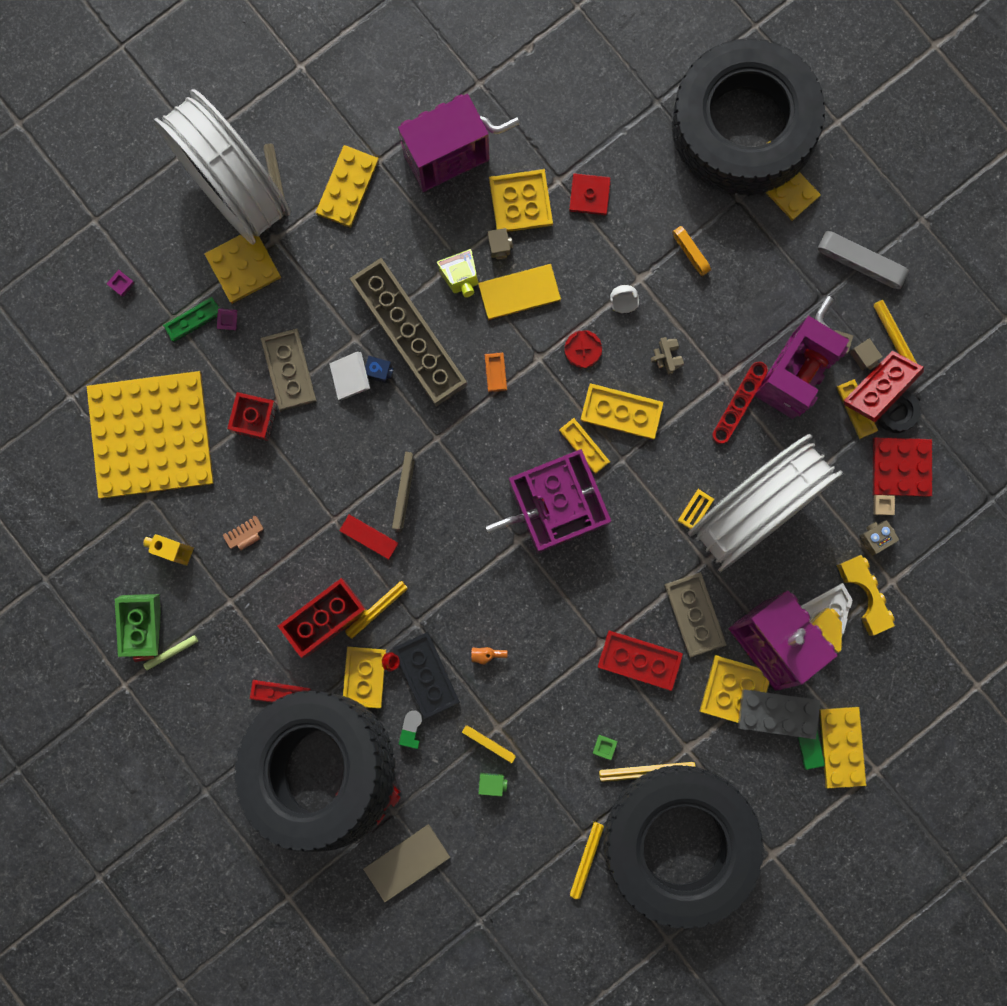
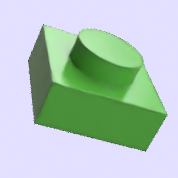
[592,735,618,760]

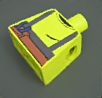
[437,249,478,297]

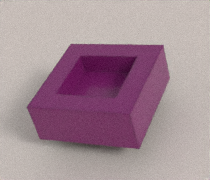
[107,270,135,297]
[217,308,237,330]

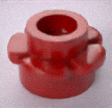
[382,652,400,672]

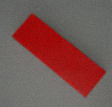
[339,514,399,559]
[250,680,311,702]

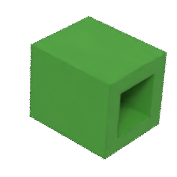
[479,773,507,796]

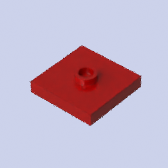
[569,173,611,215]

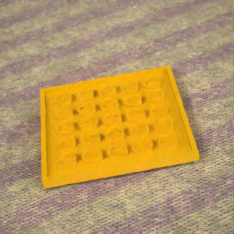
[87,371,214,499]

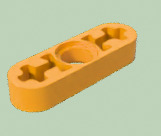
[672,226,711,276]

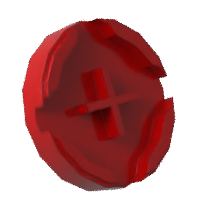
[564,330,602,368]

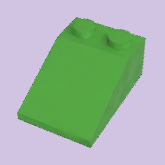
[115,594,161,657]

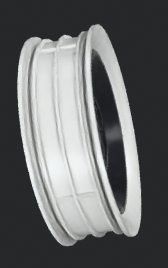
[153,89,291,244]
[688,434,843,572]

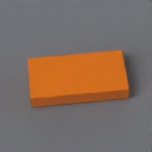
[485,353,507,393]

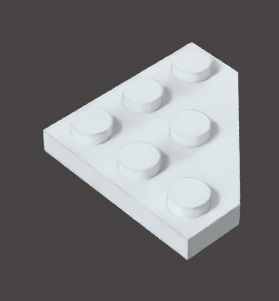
[801,583,853,654]

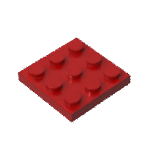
[873,437,932,497]

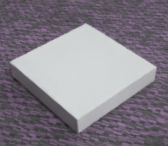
[330,352,370,400]

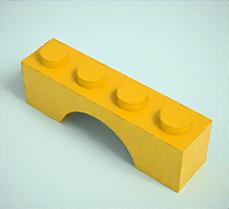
[836,555,895,636]

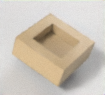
[874,495,895,516]

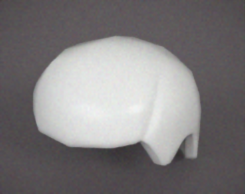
[610,285,639,313]

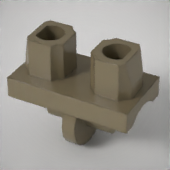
[650,337,684,375]

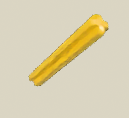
[874,300,916,363]
[345,581,408,638]
[570,822,604,899]

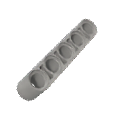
[817,231,909,289]

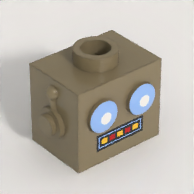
[860,520,899,555]

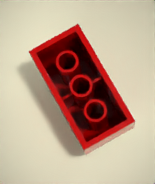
[278,578,368,658]

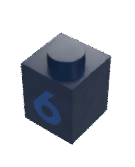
[365,356,394,383]

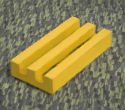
[677,489,714,530]

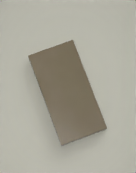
[261,329,317,411]
[392,452,415,533]
[664,572,726,658]
[363,824,450,902]

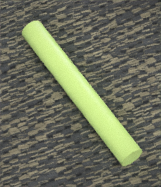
[143,635,198,670]

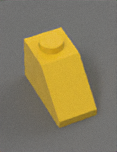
[810,608,842,653]

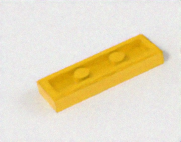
[836,379,878,439]
[559,418,610,474]
[462,725,515,763]

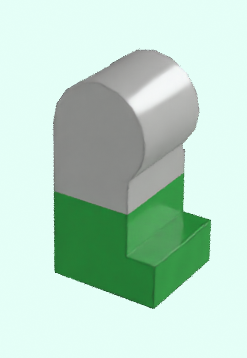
[399,710,423,749]

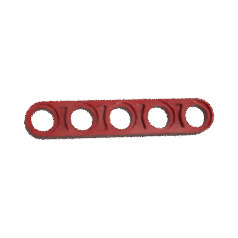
[712,362,768,445]

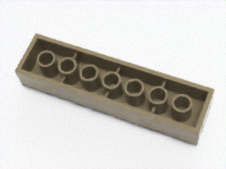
[350,258,467,407]

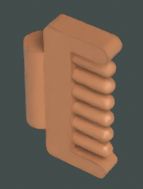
[223,516,264,551]

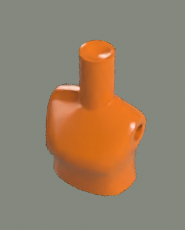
[471,647,508,665]

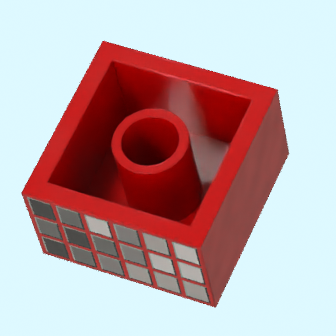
[227,392,278,441]

